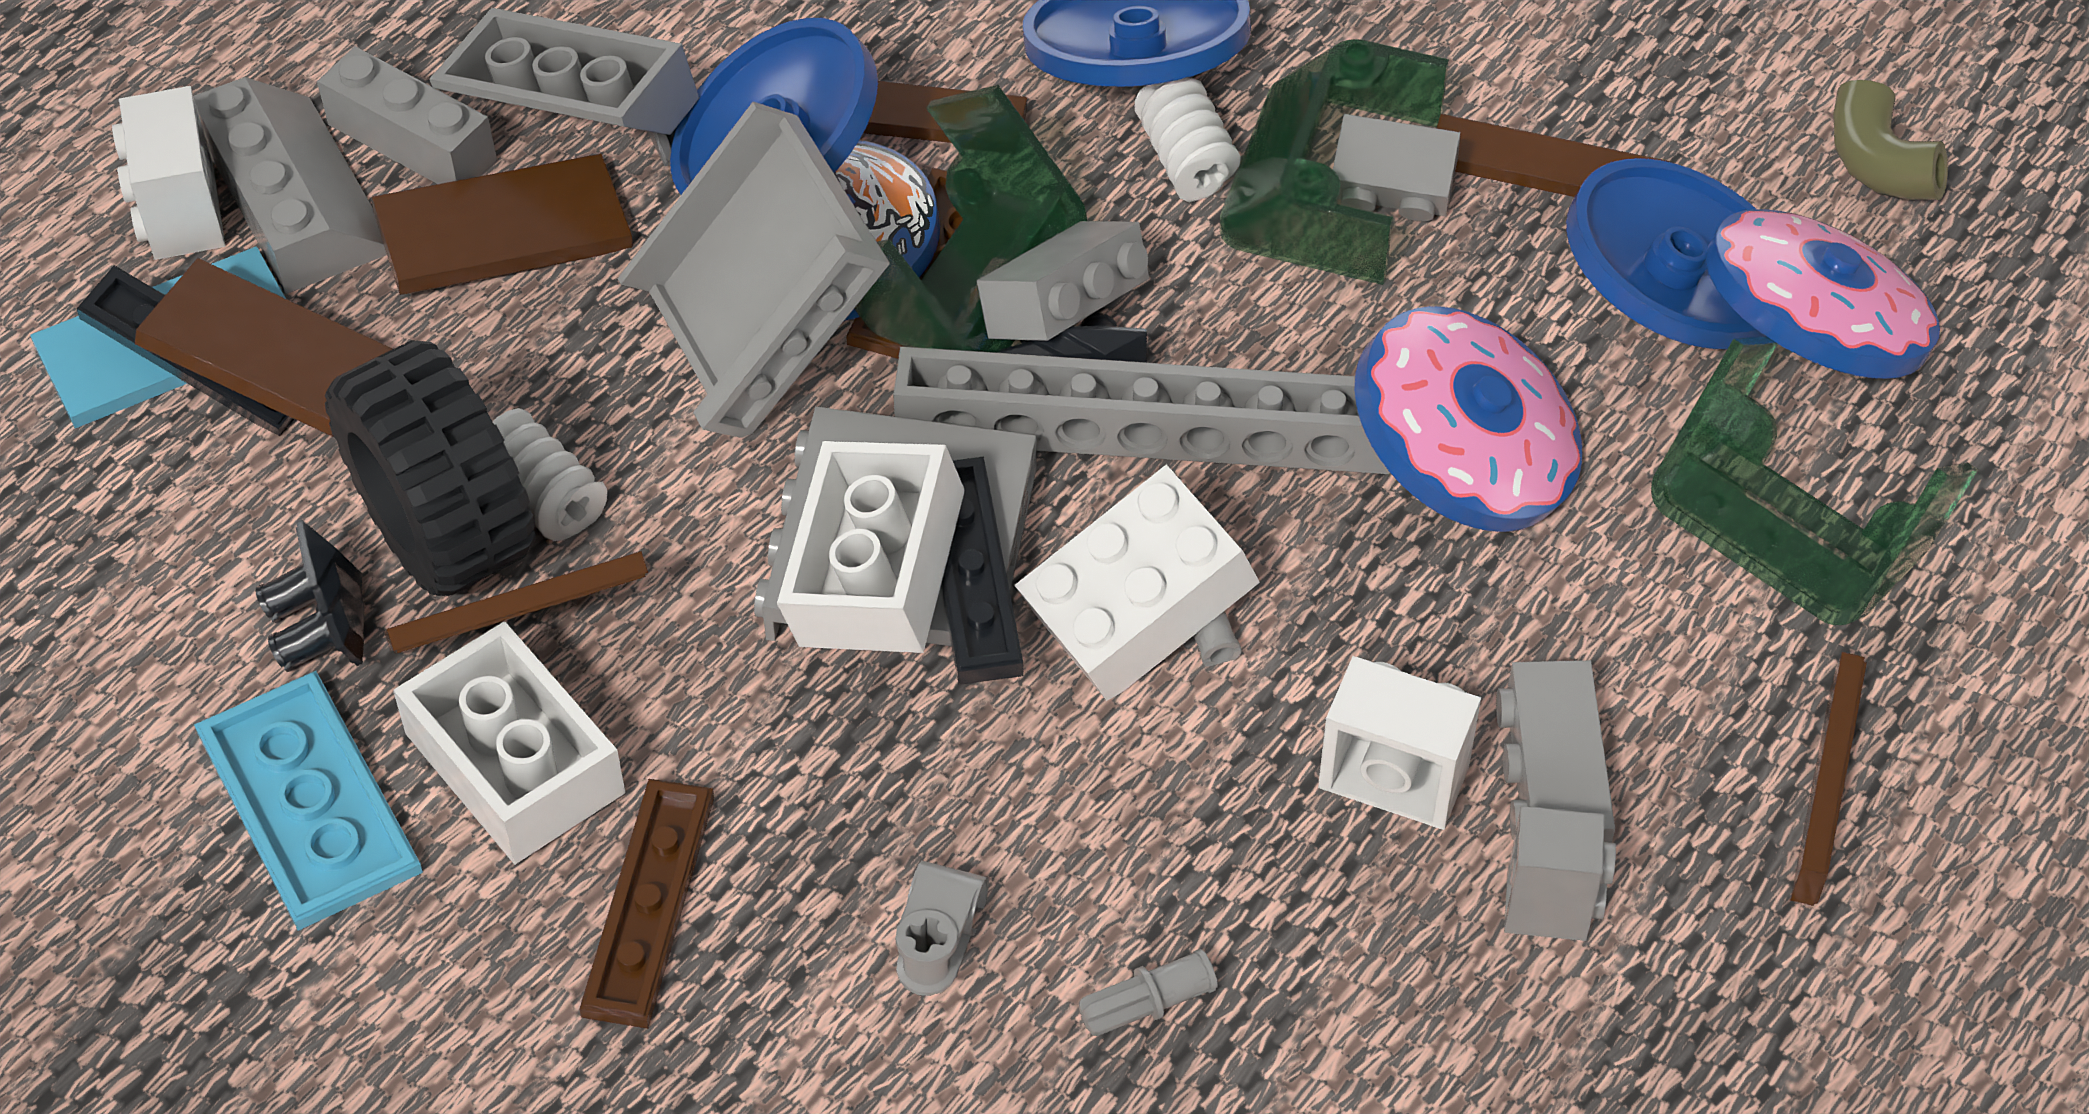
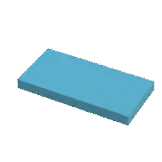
[30,246,286,428]
[194,671,423,931]

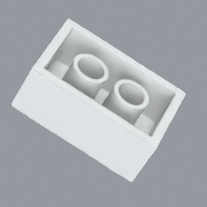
[777,441,965,653]
[1015,464,1260,701]
[393,621,625,865]

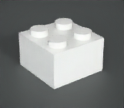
[112,86,226,260]
[1318,656,1481,830]

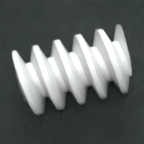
[1135,78,1241,202]
[493,408,607,541]

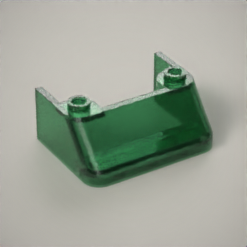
[1219,39,1449,285]
[854,85,1087,353]
[1651,336,1979,625]

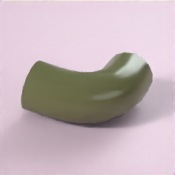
[1833,80,1948,200]

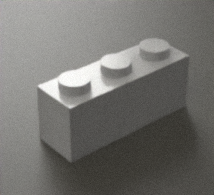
[317,46,497,184]
[977,221,1149,341]
[1496,660,1615,842]

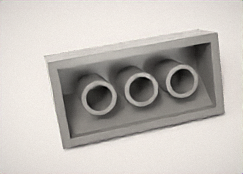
[429,8,699,135]
[194,77,387,294]

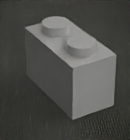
[1331,114,1460,222]
[1504,806,1616,941]

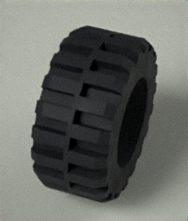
[325,340,536,596]

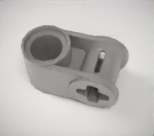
[895,860,989,996]

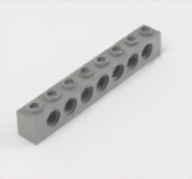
[893,347,1390,474]

